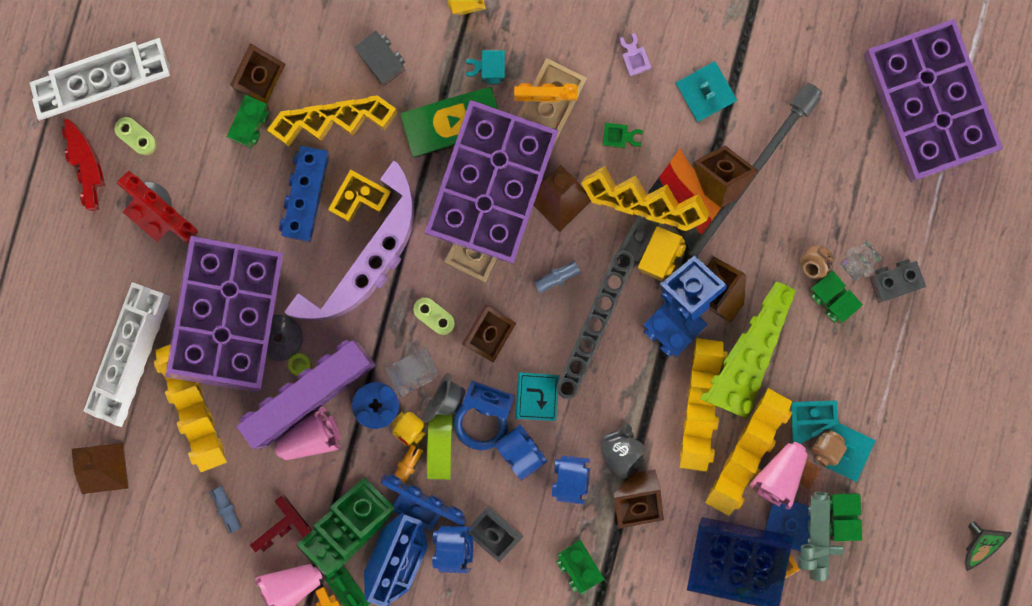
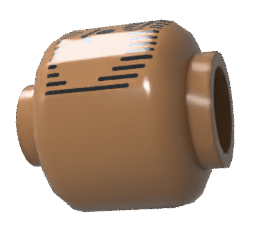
[800,245,834,279]
[812,431,847,467]

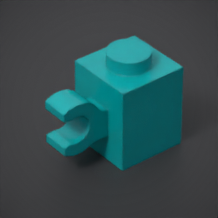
[466,50,505,85]

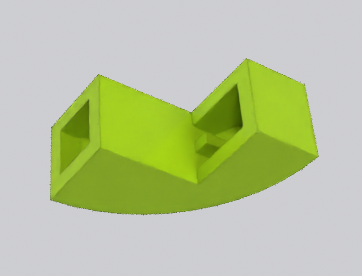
[427,414,452,480]

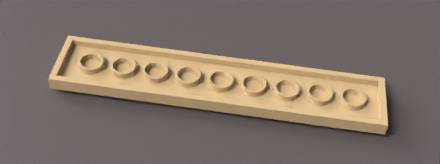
[444,58,587,283]

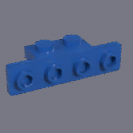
[381,474,465,531]

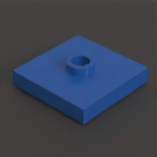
[762,502,811,552]

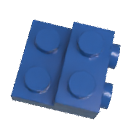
[660,255,726,322]
[642,302,708,358]

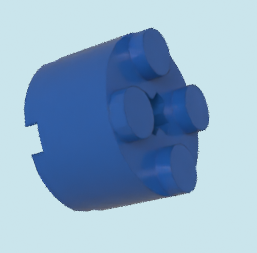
[352,382,400,429]
[495,424,548,481]
[552,455,590,505]
[432,526,474,573]

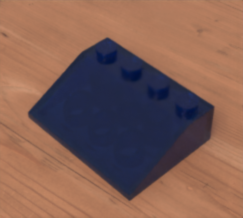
[687,517,794,606]

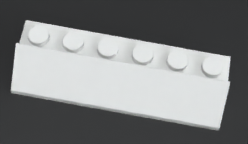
[29,38,170,121]
[84,282,171,427]

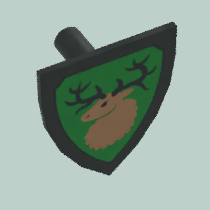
[965,521,1012,571]

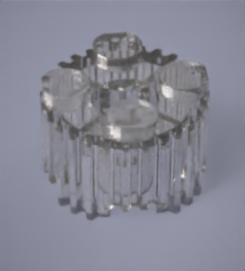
[385,348,439,397]

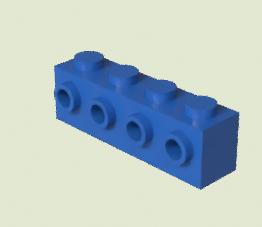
[279,146,330,243]

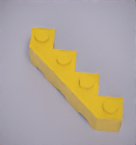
[267,95,398,147]
[581,166,710,231]
[679,338,727,472]
[154,344,227,472]
[705,388,792,516]

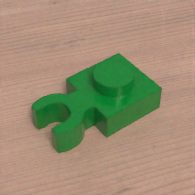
[602,122,643,149]

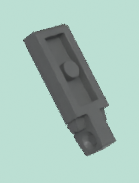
[618,215,660,268]

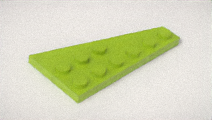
[700,282,796,419]

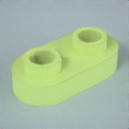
[114,117,157,155]
[413,298,455,335]

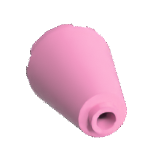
[275,406,342,460]
[750,442,808,509]
[255,564,322,606]

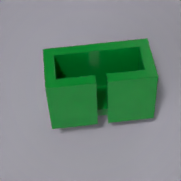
[809,270,863,324]
[829,493,862,542]

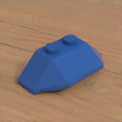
[364,513,428,606]

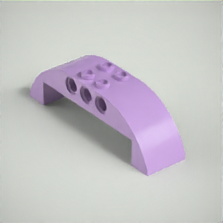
[285,161,414,321]

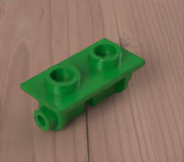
[325,566,371,606]

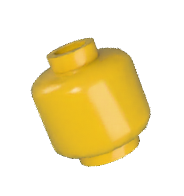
[391,412,426,446]

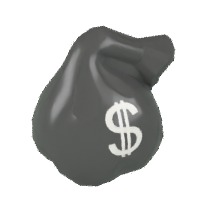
[601,423,646,479]

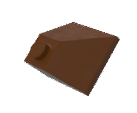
[693,145,758,208]
[533,165,591,232]
[706,256,746,323]
[72,443,129,494]
[614,469,664,529]

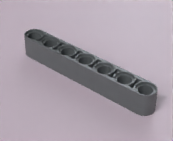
[557,250,635,399]

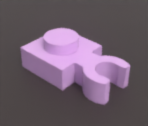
[620,33,651,77]

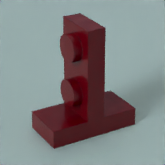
[250,495,312,552]

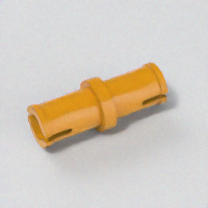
[394,444,424,484]

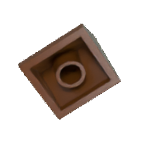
[230,44,285,104]
[462,304,516,363]

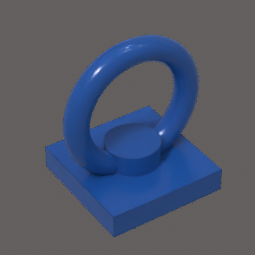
[453,381,515,450]

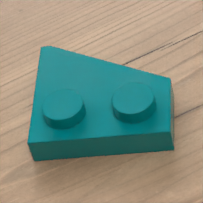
[790,400,839,444]

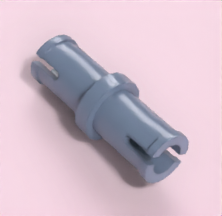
[533,260,581,293]
[209,485,242,534]

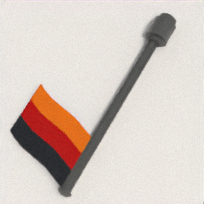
[648,83,822,259]

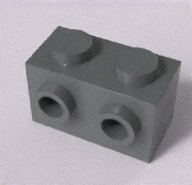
[354,31,405,87]
[869,259,926,303]

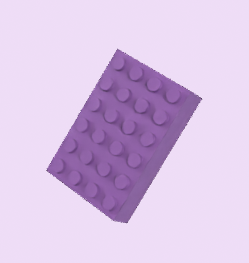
[863,19,1003,183]
[424,100,558,264]
[165,236,283,393]
[236,340,377,450]

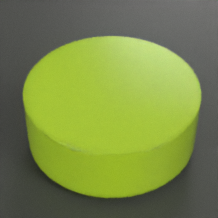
[288,354,312,376]

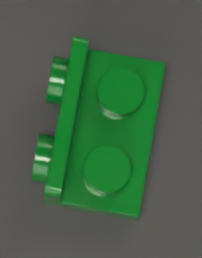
[556,539,605,595]

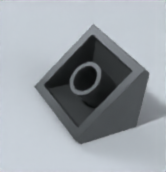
[468,505,523,562]

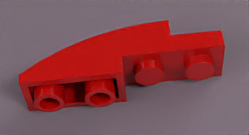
[62,119,105,211]

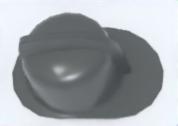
[422,373,466,424]

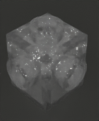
[840,241,882,281]

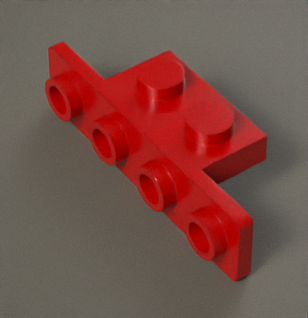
[117,171,198,244]

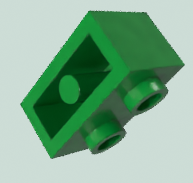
[226,95,270,149]

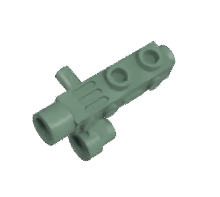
[798,492,843,581]

